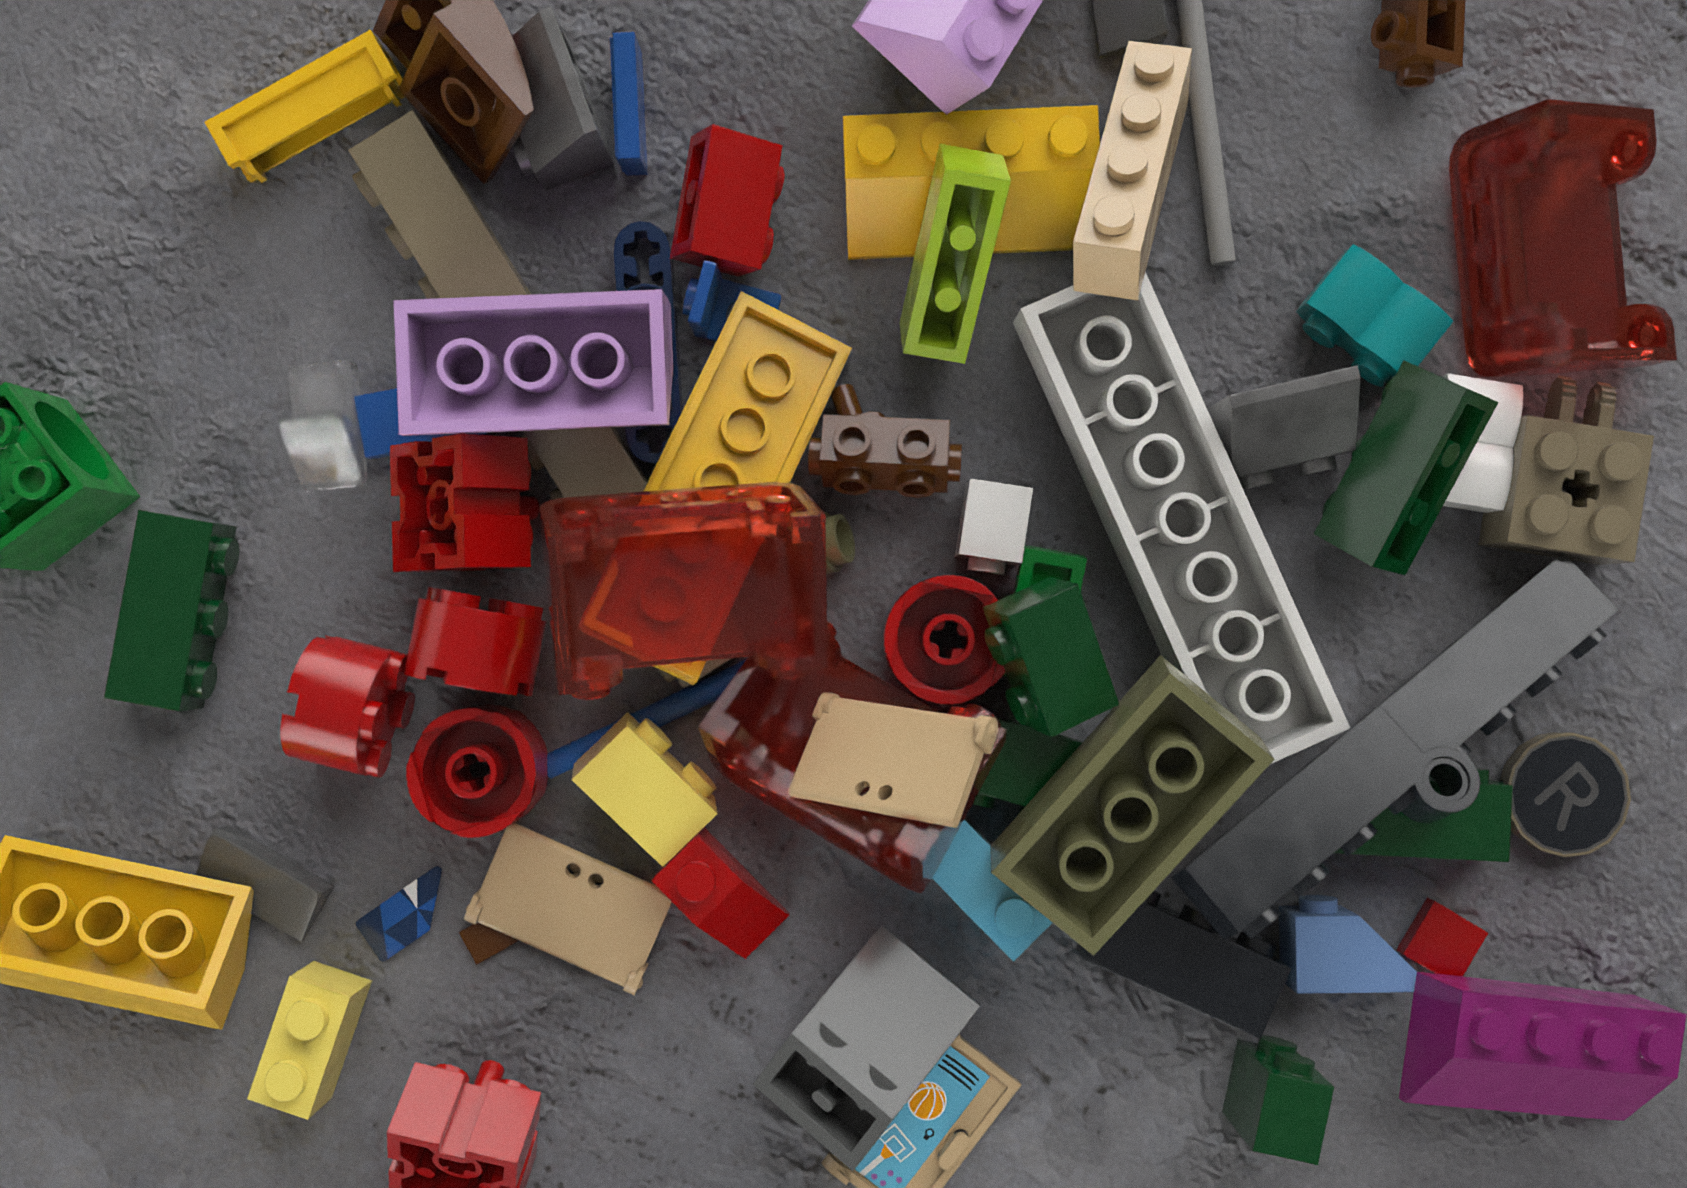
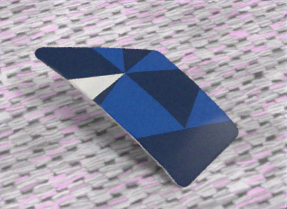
[356,866,442,962]

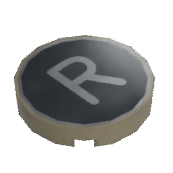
[1500,732,1631,857]

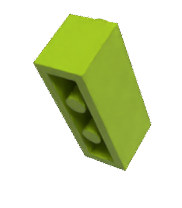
[899,144,1011,364]

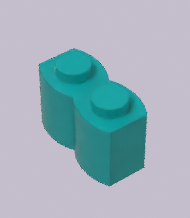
[1296,244,1454,387]

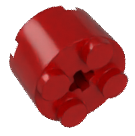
[882,575,1005,704]
[404,587,547,696]
[280,635,415,778]
[406,704,548,838]

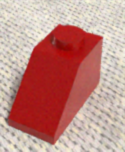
[651,827,790,959]

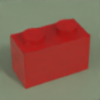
[669,124,785,277]

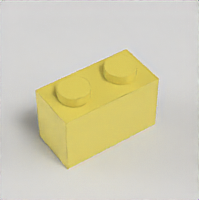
[571,712,718,867]
[247,961,372,1120]

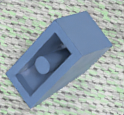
[1279,895,1417,994]

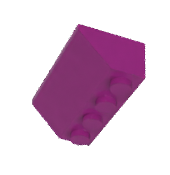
[1398,972,1687,1121]

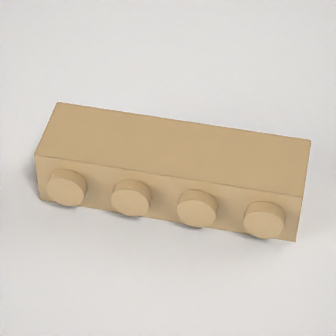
[1073,41,1192,301]

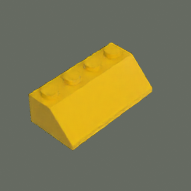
[843,105,1100,260]
[0,835,254,1030]

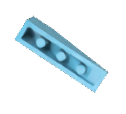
[860,787,1053,962]

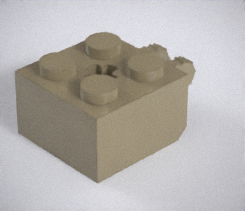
[1478,375,1654,565]

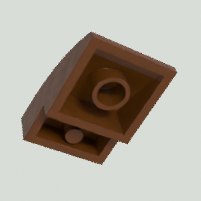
[373,0,534,184]

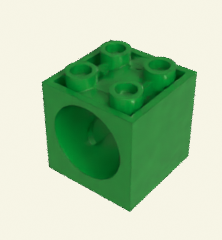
[0,382,140,571]

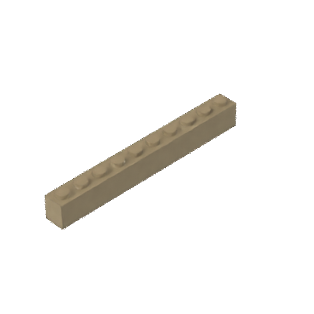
[348,110,751,688]

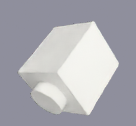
[955,479,1033,575]

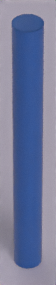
[547,650,775,779]

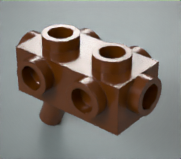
[1371,0,1466,88]
[808,384,962,498]

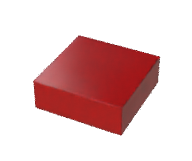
[1396,897,1488,976]

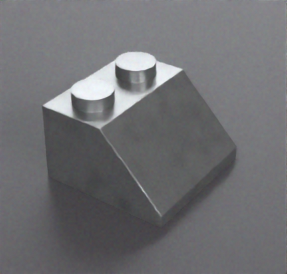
[512,6,615,191]
[1207,365,1361,490]

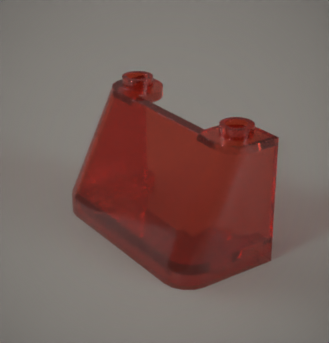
[1449,99,1677,377]
[540,482,828,700]
[698,605,1007,893]

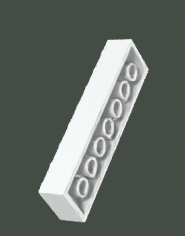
[1013,272,1351,764]

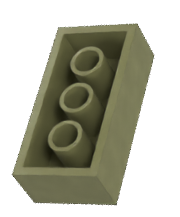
[990,655,1275,956]

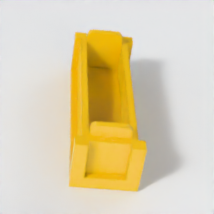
[204,30,405,183]

